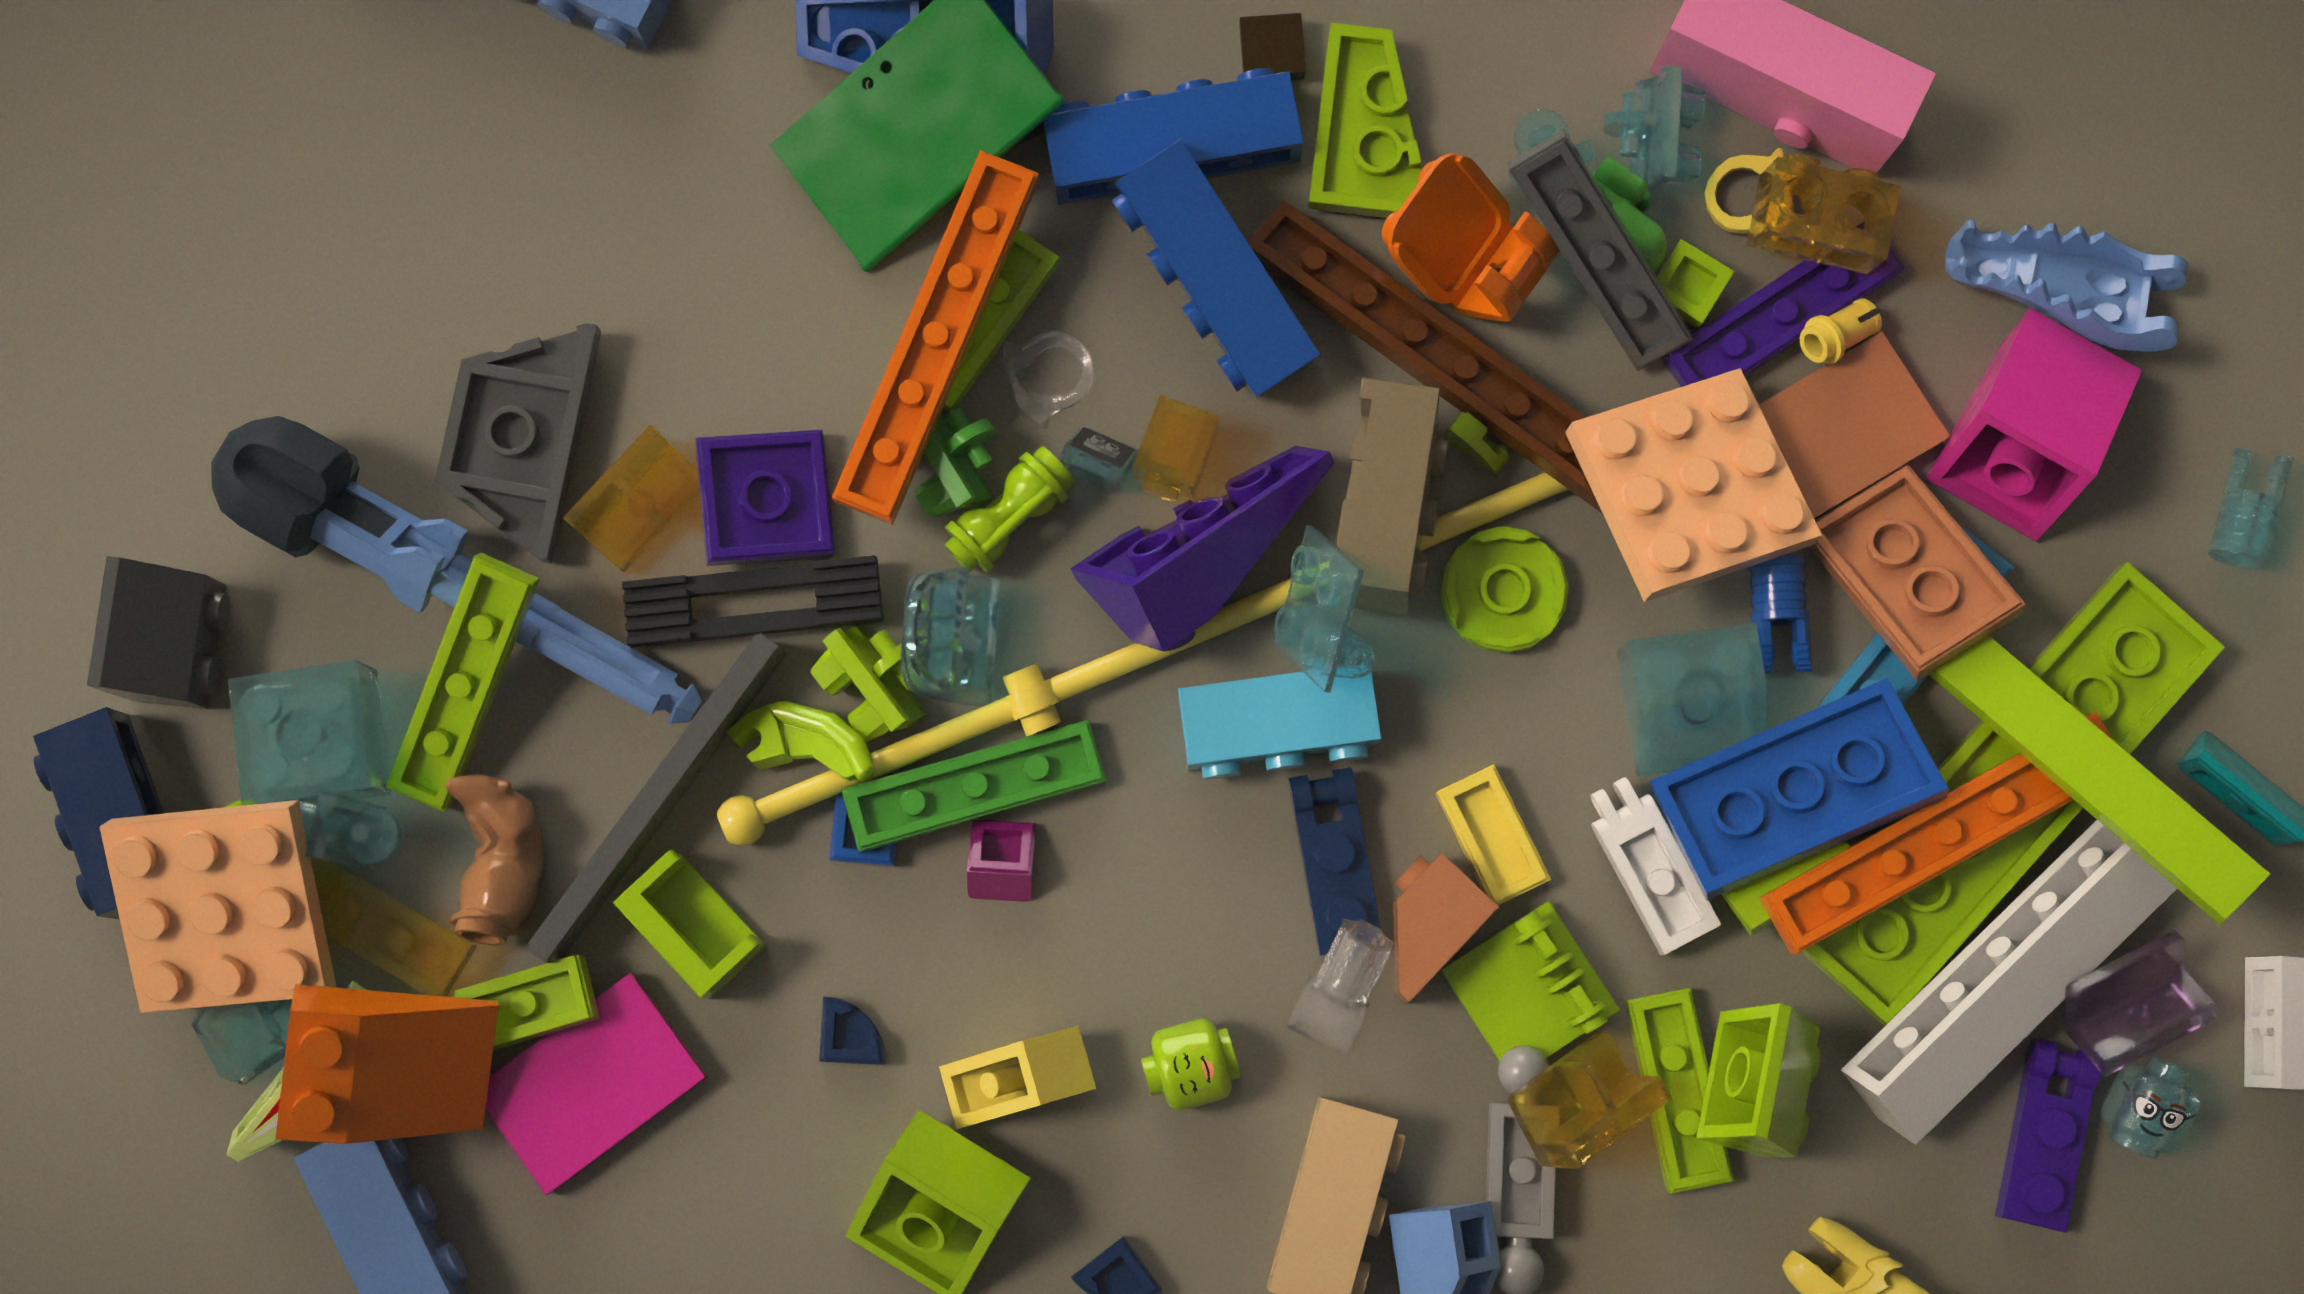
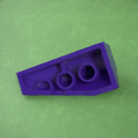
[1070,445,1335,652]

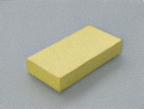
[1435,764,1551,905]

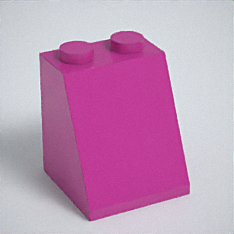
[1925,307,2142,542]

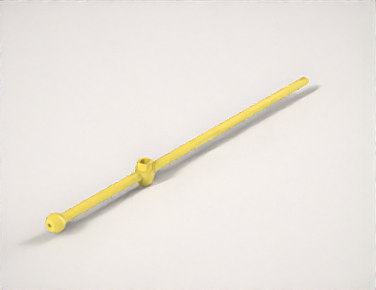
[717,472,1569,846]

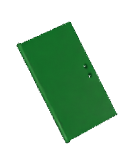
[770,0,1066,272]

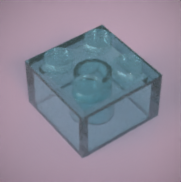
[228,660,392,808]

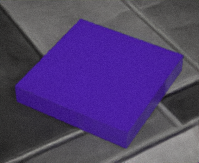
[695,429,835,566]

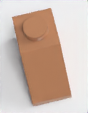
[1392,853,1499,1003]

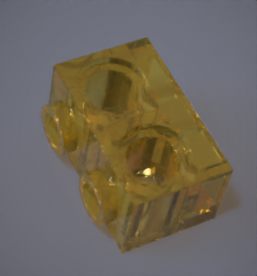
[1746,154,1901,274]

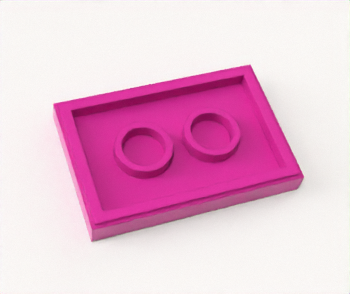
[485,973,708,1195]

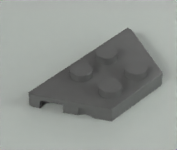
[435,323,601,564]

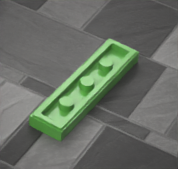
[841,720,1107,853]

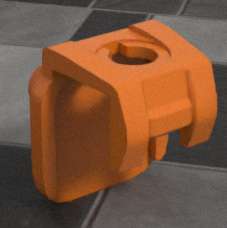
[1382,153,1560,322]

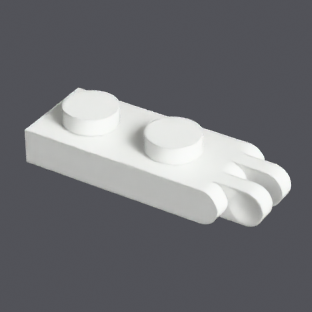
[1590,777,1722,956]

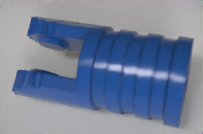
[1748,554,1812,674]

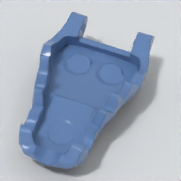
[1945,219,2188,352]

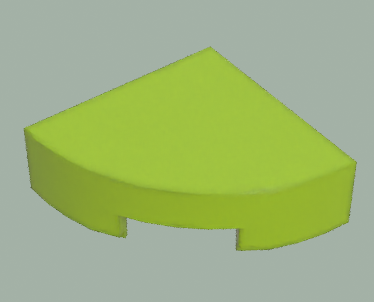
[1446,412,1509,477]

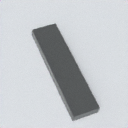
[1508,129,1693,371]

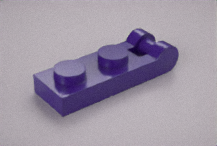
[1995,1038,2103,1233]

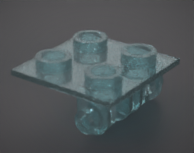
[1274,525,1375,693]

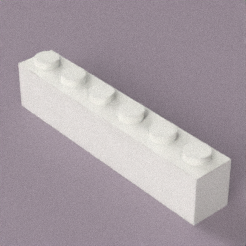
[1841,820,2177,1145]

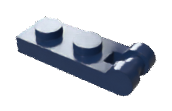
[1288,767,1384,956]

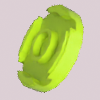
[1440,526,1569,654]

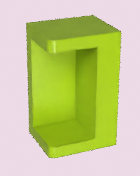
[613,849,767,999]

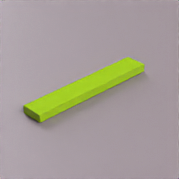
[1928,636,2270,926]

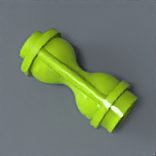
[944,446,1076,573]

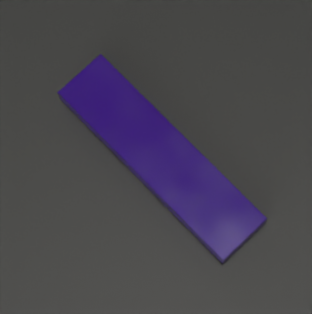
[1661,218,1905,387]

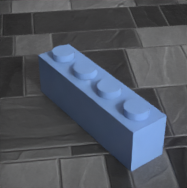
[293,1138,468,1294]

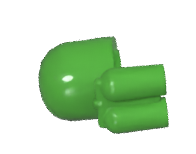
[1594,156,1668,274]

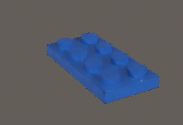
[1650,678,1949,901]

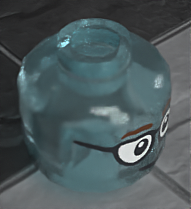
[2101,1056,2201,1159]

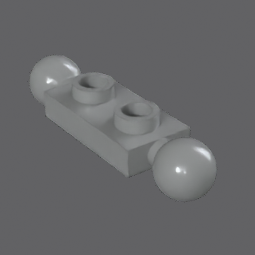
[1486,1045,1557,1294]

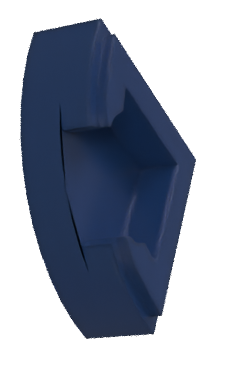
[819,996,886,1065]
[1071,1236,1162,1294]

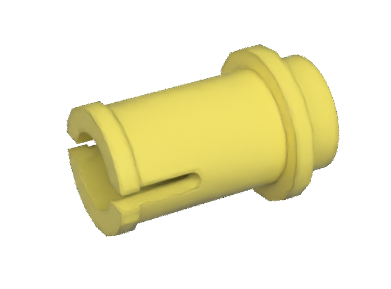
[1800,298,1882,364]

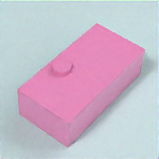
[1650,0,1936,178]

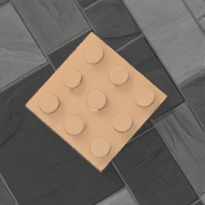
[1565,368,1822,602]
[100,800,336,1013]

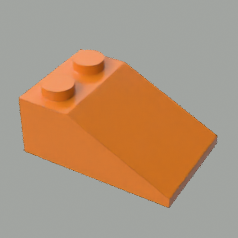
[275,984,499,1144]

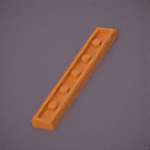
[831,150,1040,525]
[1759,712,2113,955]

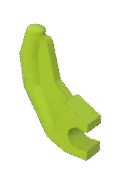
[726,701,875,781]

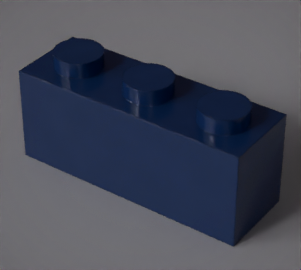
[33,707,164,919]

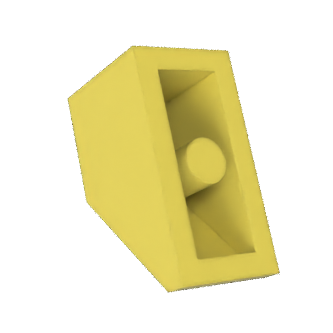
[939,1025,1096,1129]

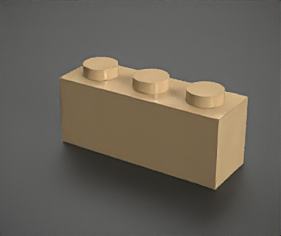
[1266,1097,1405,1294]

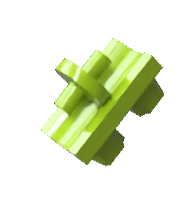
[810,625,927,743]

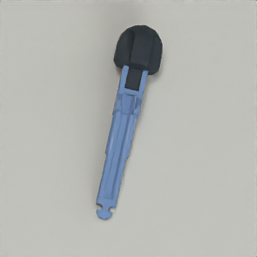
[211,416,702,724]

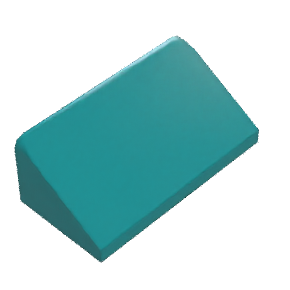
[2176,731,2304,846]

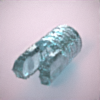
[2208,448,2294,569]

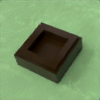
[1239,13,1306,80]

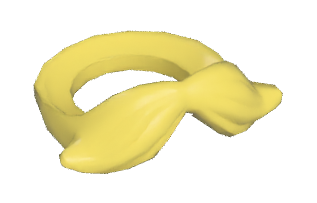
[1704,148,1796,243]

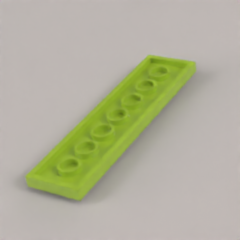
[1802,561,2225,1026]

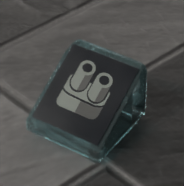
[1061,427,1136,492]

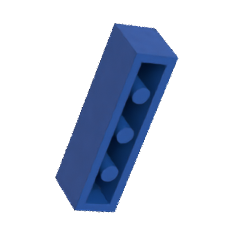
[1043,68,1303,205]
[1111,139,1320,397]

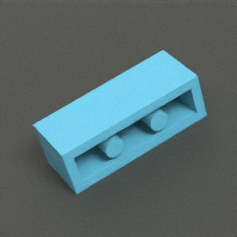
[1178,662,1381,780]

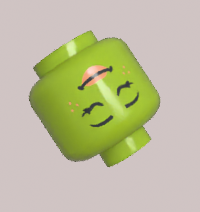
[1141,1018,1241,1111]

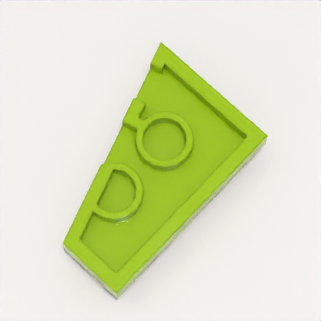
[1308,22,1422,218]

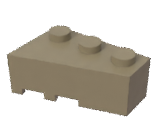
[1331,378,1449,616]

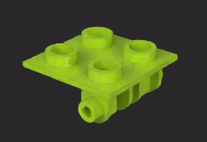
[1441,901,1620,1061]

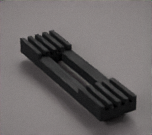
[622,555,884,648]

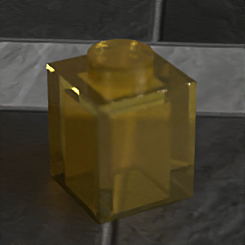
[1133,395,1220,501]

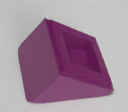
[967,820,1036,902]

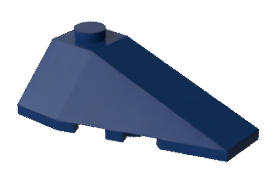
[795,0,1054,75]

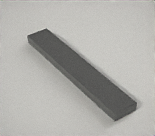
[527,633,787,963]

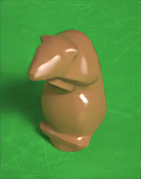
[445,774,544,946]

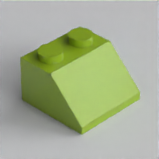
[1696,1003,1821,1158]
[845,1110,1030,1294]

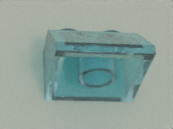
[1616,623,1767,776]

